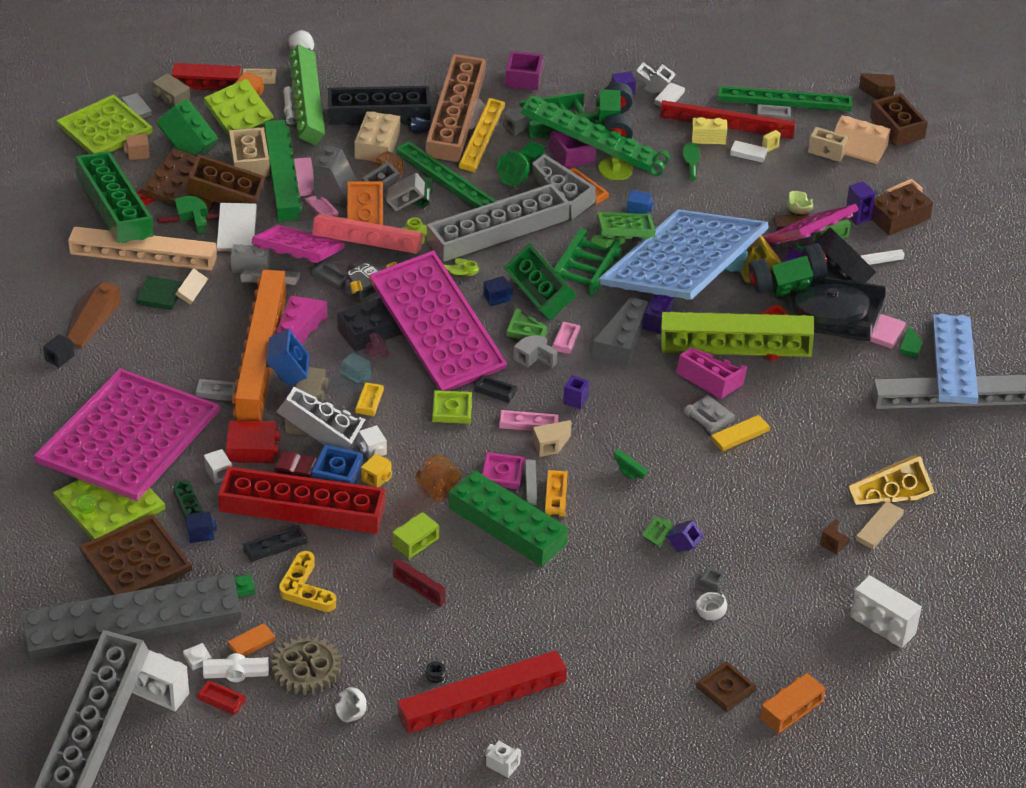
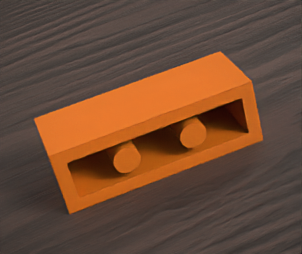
[760,673,826,734]

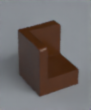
[820,519,850,555]

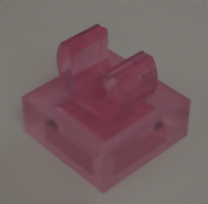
[365,331,390,358]

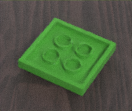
[597,212,656,239]

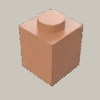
[124,134,150,160]

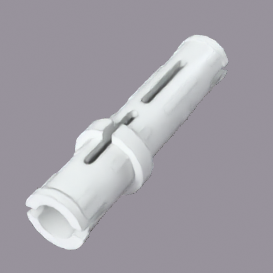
[283,86,296,125]

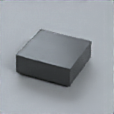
[699,567,726,592]

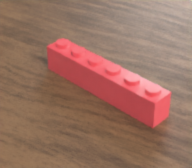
[312,214,423,254]

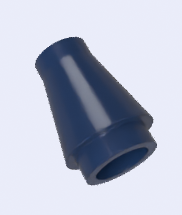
[409,116,432,133]

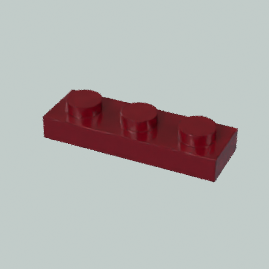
[393,558,446,607]

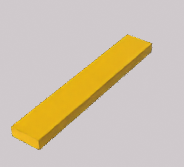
[459,98,505,173]

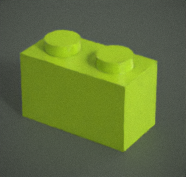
[393,512,439,559]

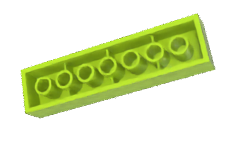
[662,312,814,357]

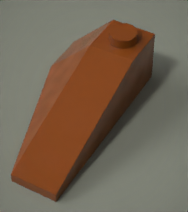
[66,281,121,348]

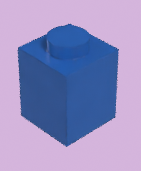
[626,190,654,214]

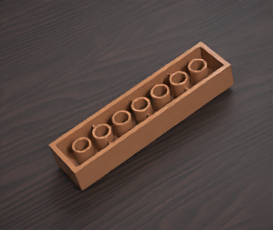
[426,54,486,162]

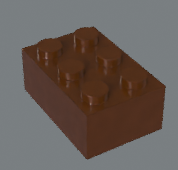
[870,94,928,146]
[871,183,933,236]

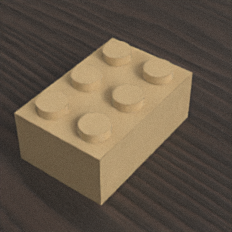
[355,111,400,163]
[229,127,270,176]

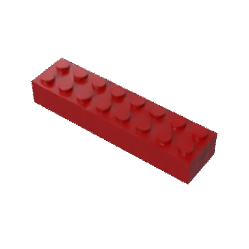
[218,466,386,534]

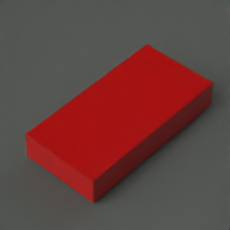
[197,680,246,715]

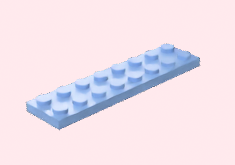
[932,314,978,404]

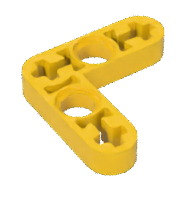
[279,551,336,612]

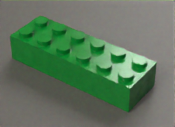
[449,470,568,567]

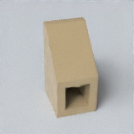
[532,420,572,457]

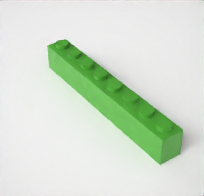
[288,44,325,145]

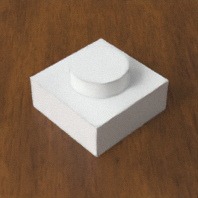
[183,643,212,671]

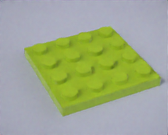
[56,94,153,154]
[53,479,166,540]

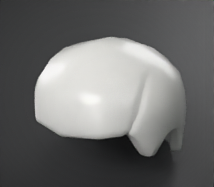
[288,30,315,50]
[696,592,727,621]
[335,687,367,723]

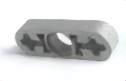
[525,459,537,506]

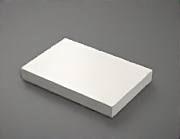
[217,203,257,252]

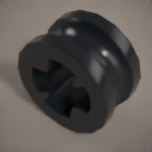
[426,661,445,683]

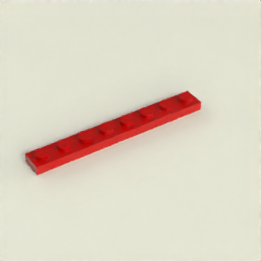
[660,100,796,139]

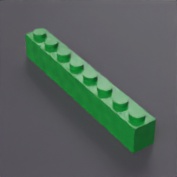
[264,120,302,222]

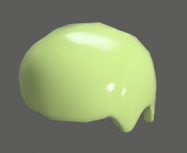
[787,191,813,215]

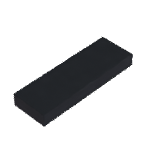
[243,525,307,562]

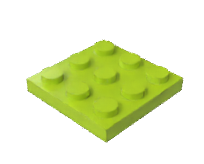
[203,79,275,138]

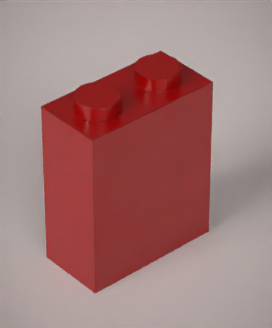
[226,420,280,463]

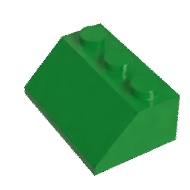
[156,99,219,156]

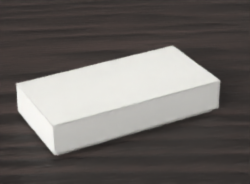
[654,82,685,107]
[730,140,768,163]

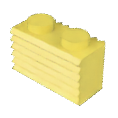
[691,117,727,145]

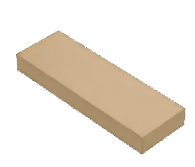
[856,501,904,549]

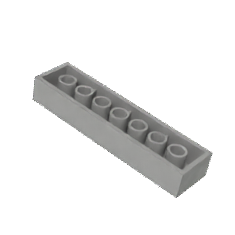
[427,183,570,262]
[34,630,149,788]

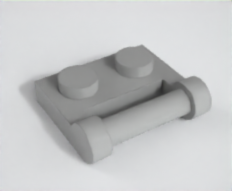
[683,395,735,435]

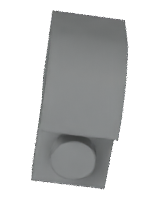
[633,62,676,93]
[513,335,558,368]

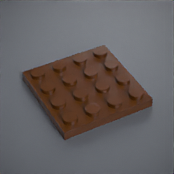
[141,148,217,213]
[80,514,192,595]

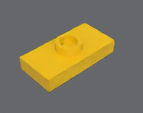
[355,382,384,416]

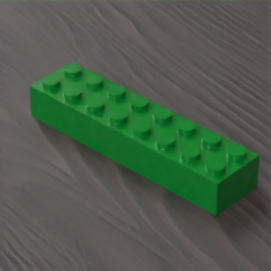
[75,151,153,243]

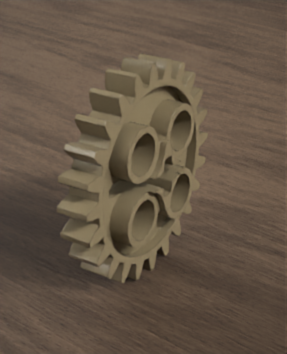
[271,635,341,695]

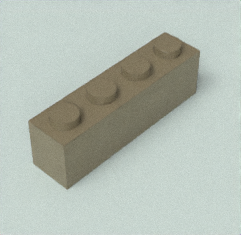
[285,367,329,436]

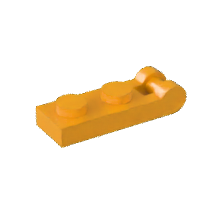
[545,470,568,517]

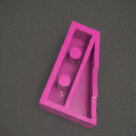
[276,296,327,344]
[676,348,747,399]

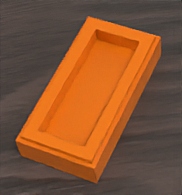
[228,623,275,657]

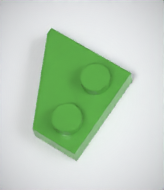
[506,308,548,340]

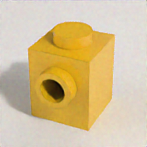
[361,453,392,487]

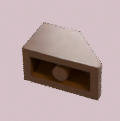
[859,73,895,99]

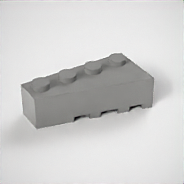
[276,387,366,449]

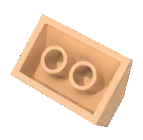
[834,115,891,164]

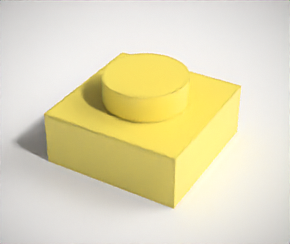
[762,130,781,152]

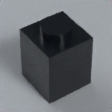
[43,334,75,368]

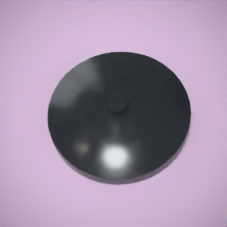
[795,283,870,325]

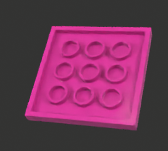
[763,204,858,245]
[251,225,345,263]

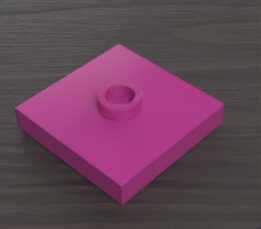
[482,452,525,490]

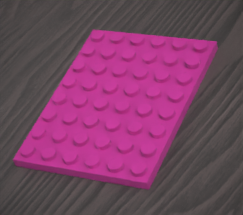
[34,368,220,501]

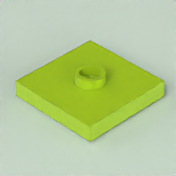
[432,391,472,424]

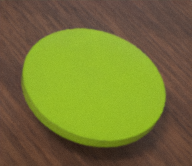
[598,157,633,180]

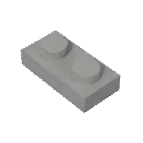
[196,379,237,401]

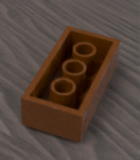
[185,154,266,204]

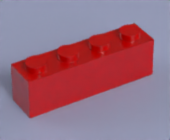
[172,63,242,91]

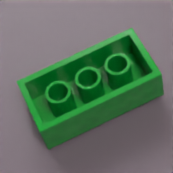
[503,243,577,320]

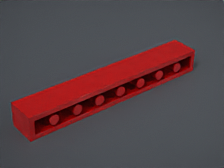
[398,650,567,734]

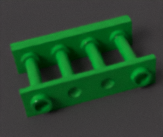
[519,92,595,139]
[554,228,622,296]

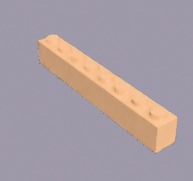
[68,227,217,271]

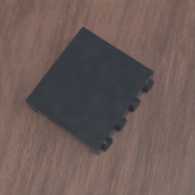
[798,276,886,341]

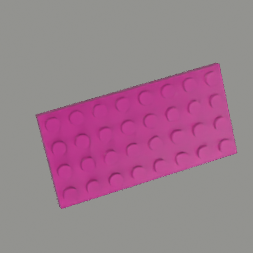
[369,250,507,391]

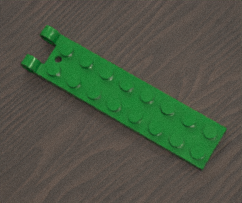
[520,95,670,177]

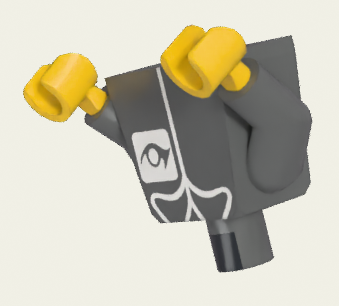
[344,262,397,303]

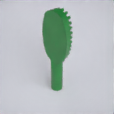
[683,143,700,181]

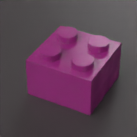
[505,51,543,90]
[548,131,597,168]

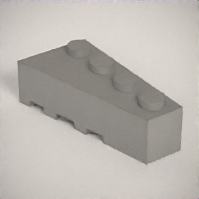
[532,154,596,220]

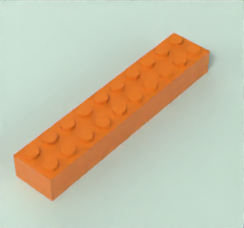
[232,270,286,421]

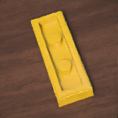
[711,415,770,452]

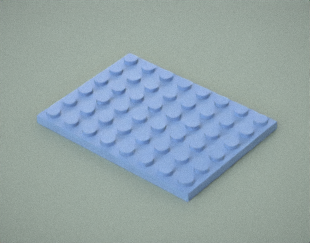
[599,209,768,300]

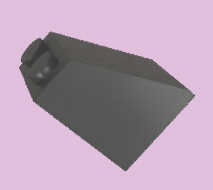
[314,145,357,206]

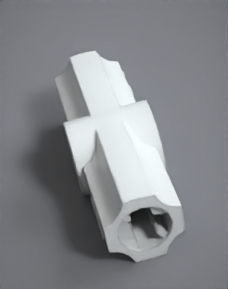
[203,653,269,682]

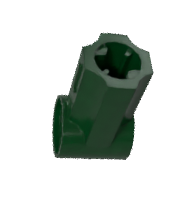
[414,177,433,208]

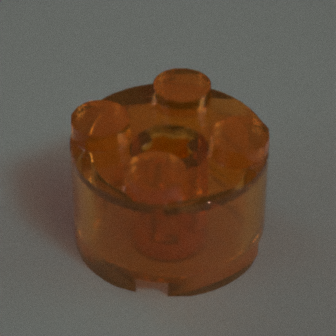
[415,454,461,502]

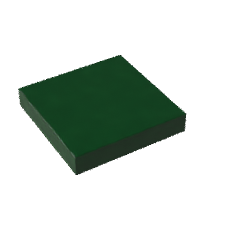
[136,276,183,310]

